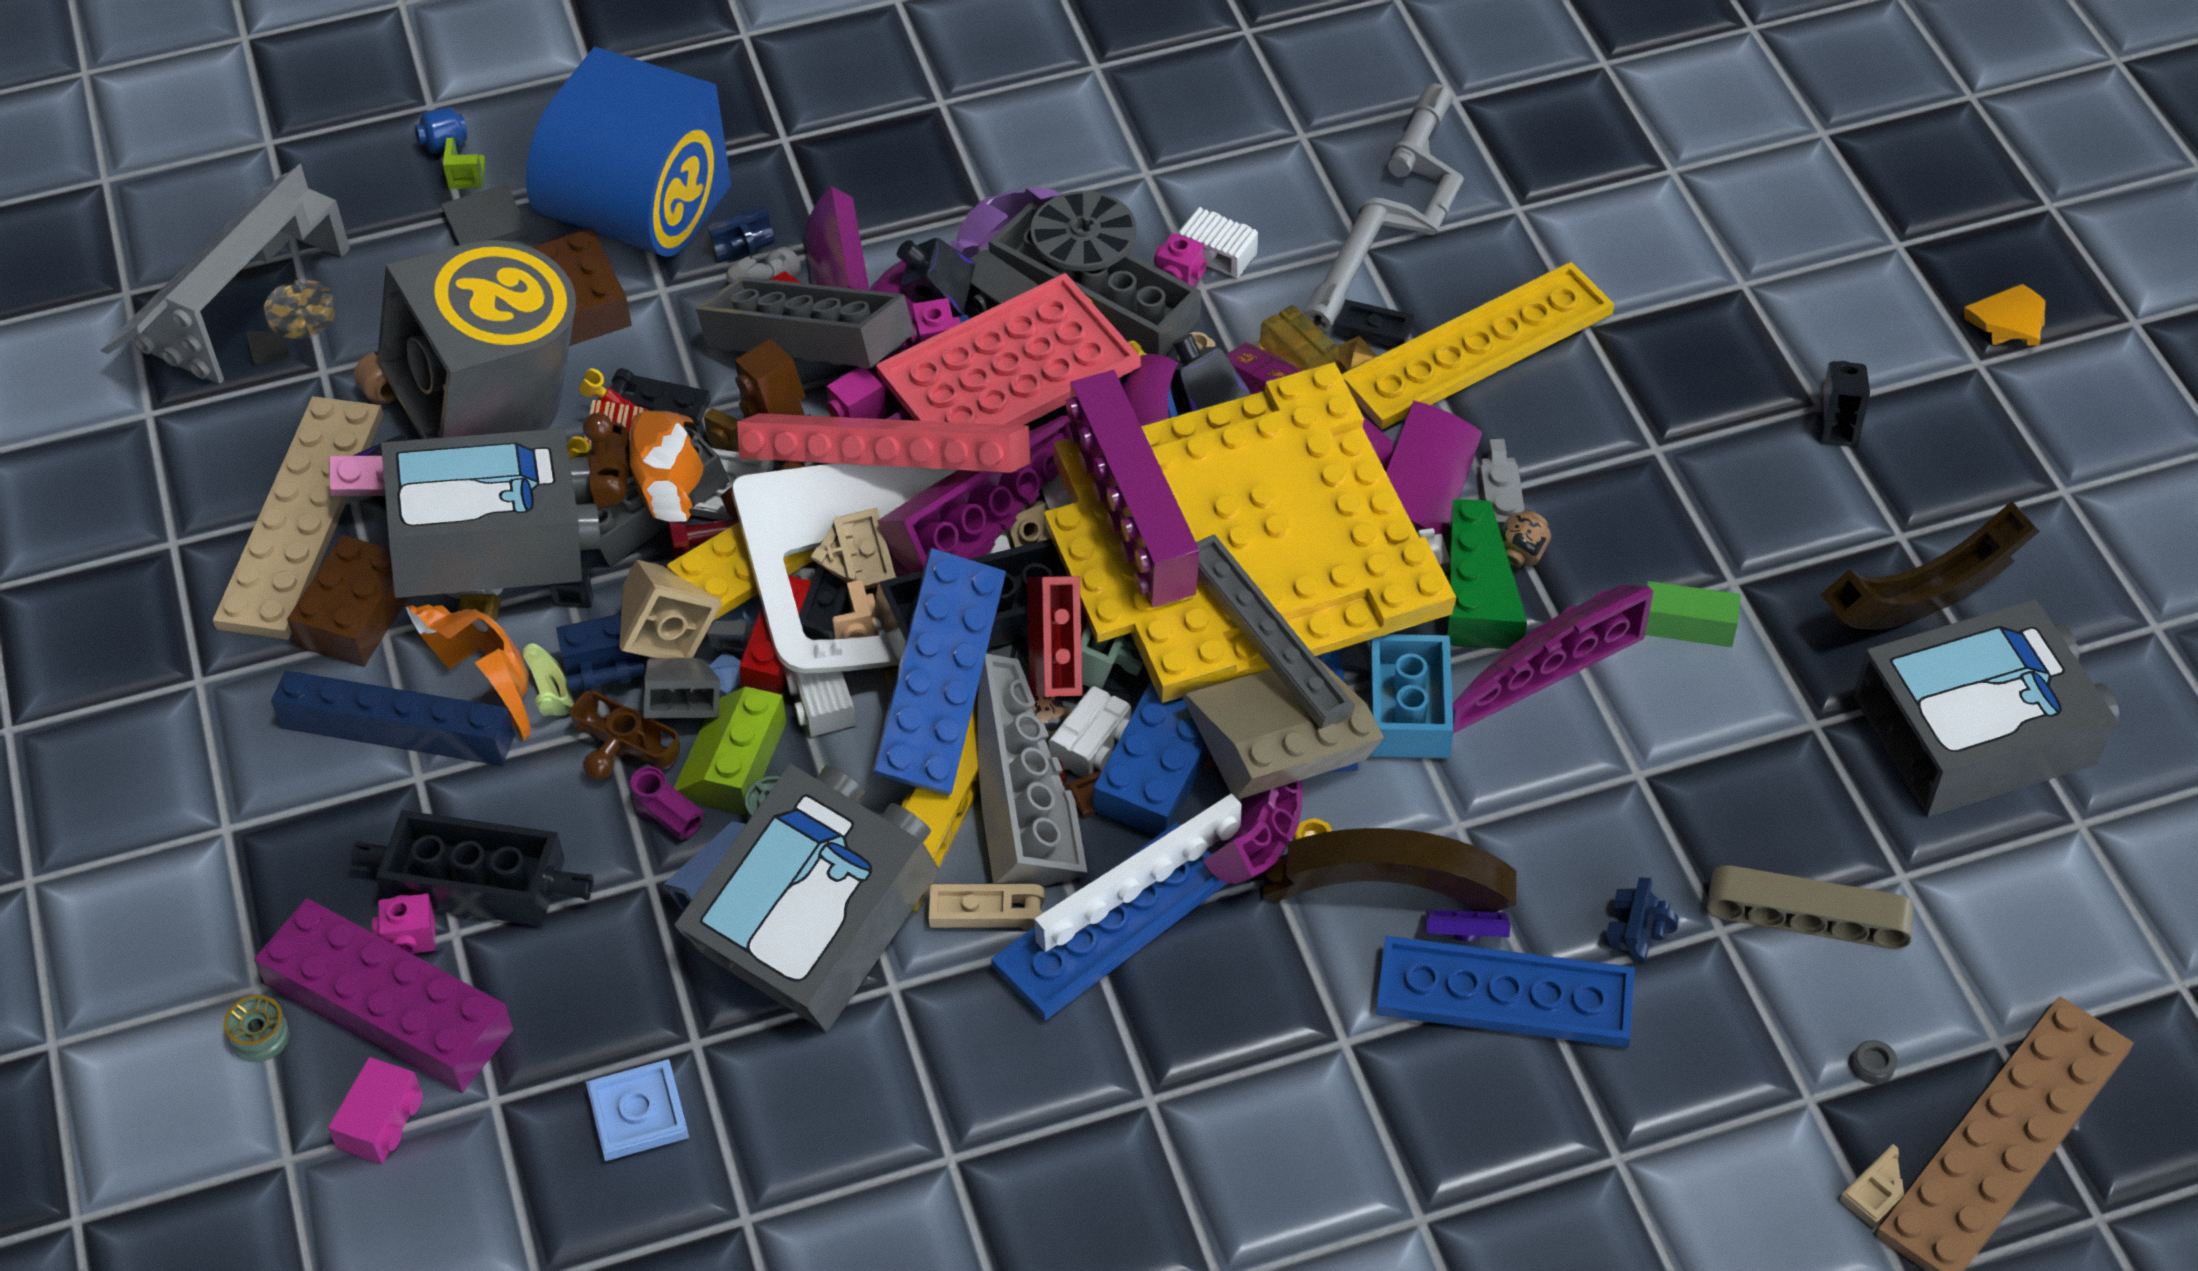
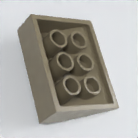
[1182,656,1384,800]

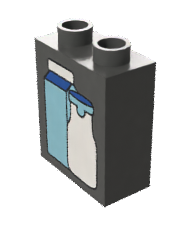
[381,428,600,598]
[1853,599,2119,818]
[675,763,939,1033]

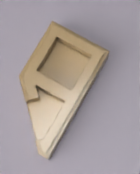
[1839,1144,1904,1229]

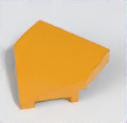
[1964,284,2045,346]

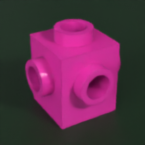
[1154,233,1207,287]
[910,298,961,346]
[372,894,436,954]

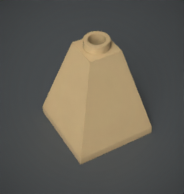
[619,560,722,658]

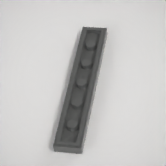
[1196,534,1355,729]

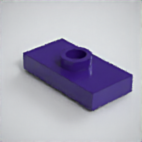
[1425,909,1511,942]

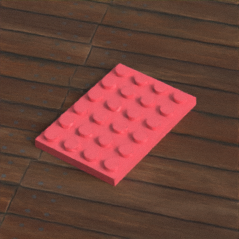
[876,273,1141,426]

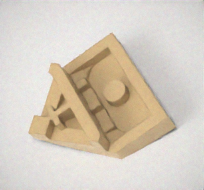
[811,507,896,589]

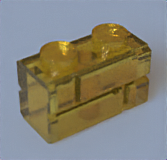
[1259,304,1339,371]

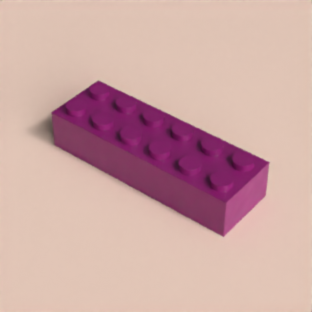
[1065,369,1200,608]
[254,898,513,1093]

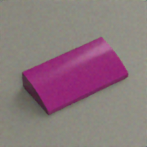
[804,186,870,291]
[1386,400,1482,540]

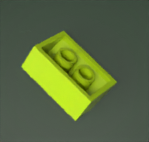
[674,686,787,815]

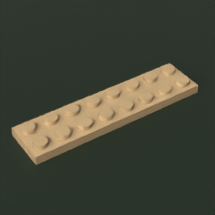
[212,396,384,640]

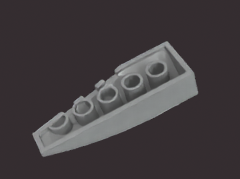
[978,654,1087,886]

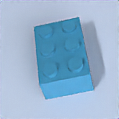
[1369,634,1453,758]

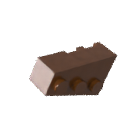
[735,338,812,466]

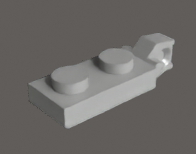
[1480,439,1525,530]

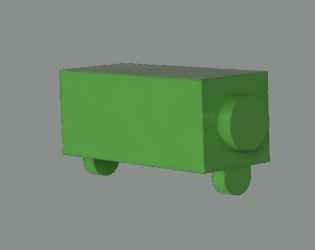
[1645,581,1741,647]

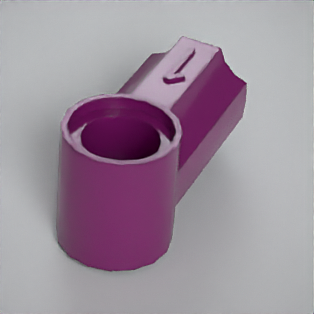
[630,767,705,841]

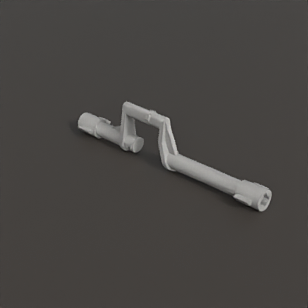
[1301,83,1464,333]

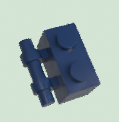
[556,613,646,691]

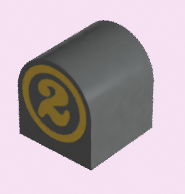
[377,240,576,439]

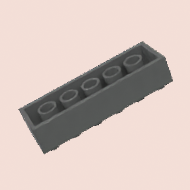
[988,202,1201,356]
[696,277,914,369]

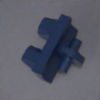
[707,206,776,261]
[1606,877,1679,962]

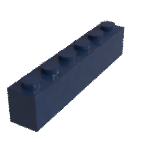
[271,670,515,766]

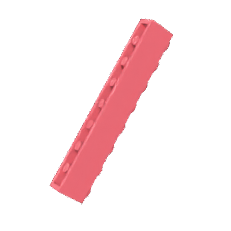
[737,413,1030,473]

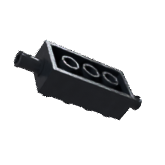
[351,810,594,926]

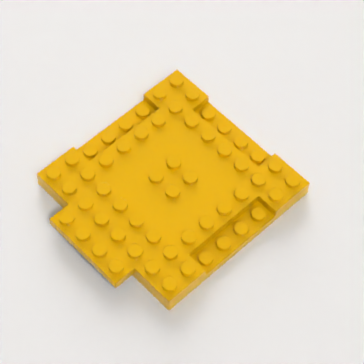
[1043,362,1456,703]

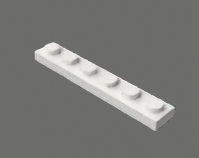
[1034,793,1241,952]

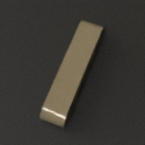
[1707,865,1914,949]

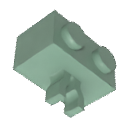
[1081,622,1143,689]

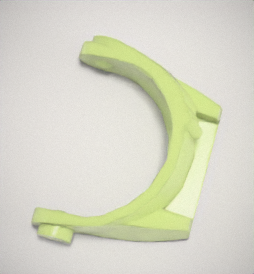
[523,643,574,716]

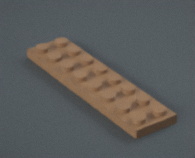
[1875,996,2134,1271]

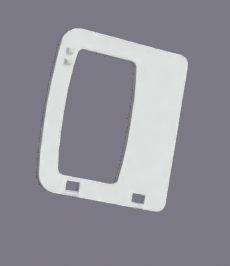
[732,463,1011,674]

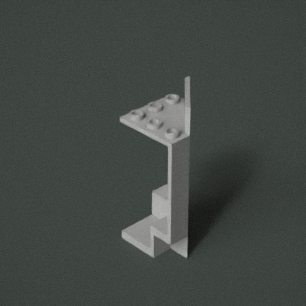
[100,163,350,384]

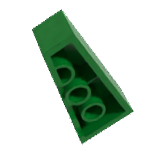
[1446,499,1527,649]

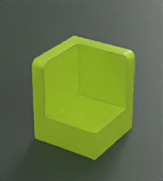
[443,138,486,189]

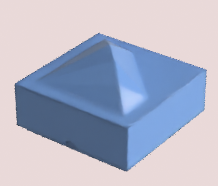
[709,651,741,697]

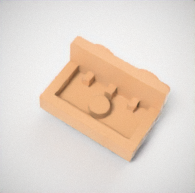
[832,580,879,639]

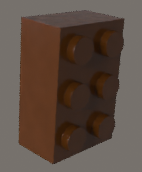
[531,229,632,346]
[287,535,408,667]

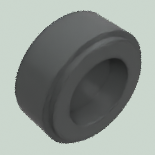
[1852,1040,1897,1085]

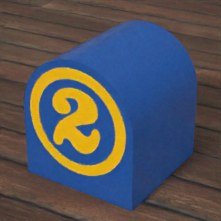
[526,47,731,257]

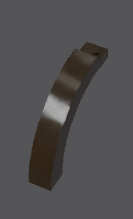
[1820,501,2040,630]
[1263,828,1517,912]

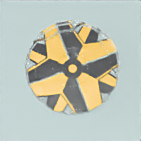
[264,279,336,339]

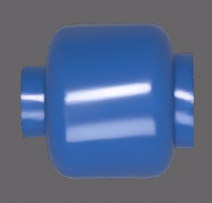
[415,107,467,154]

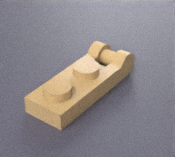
[929,884,1045,931]

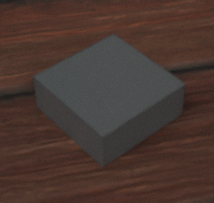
[707,620,752,652]

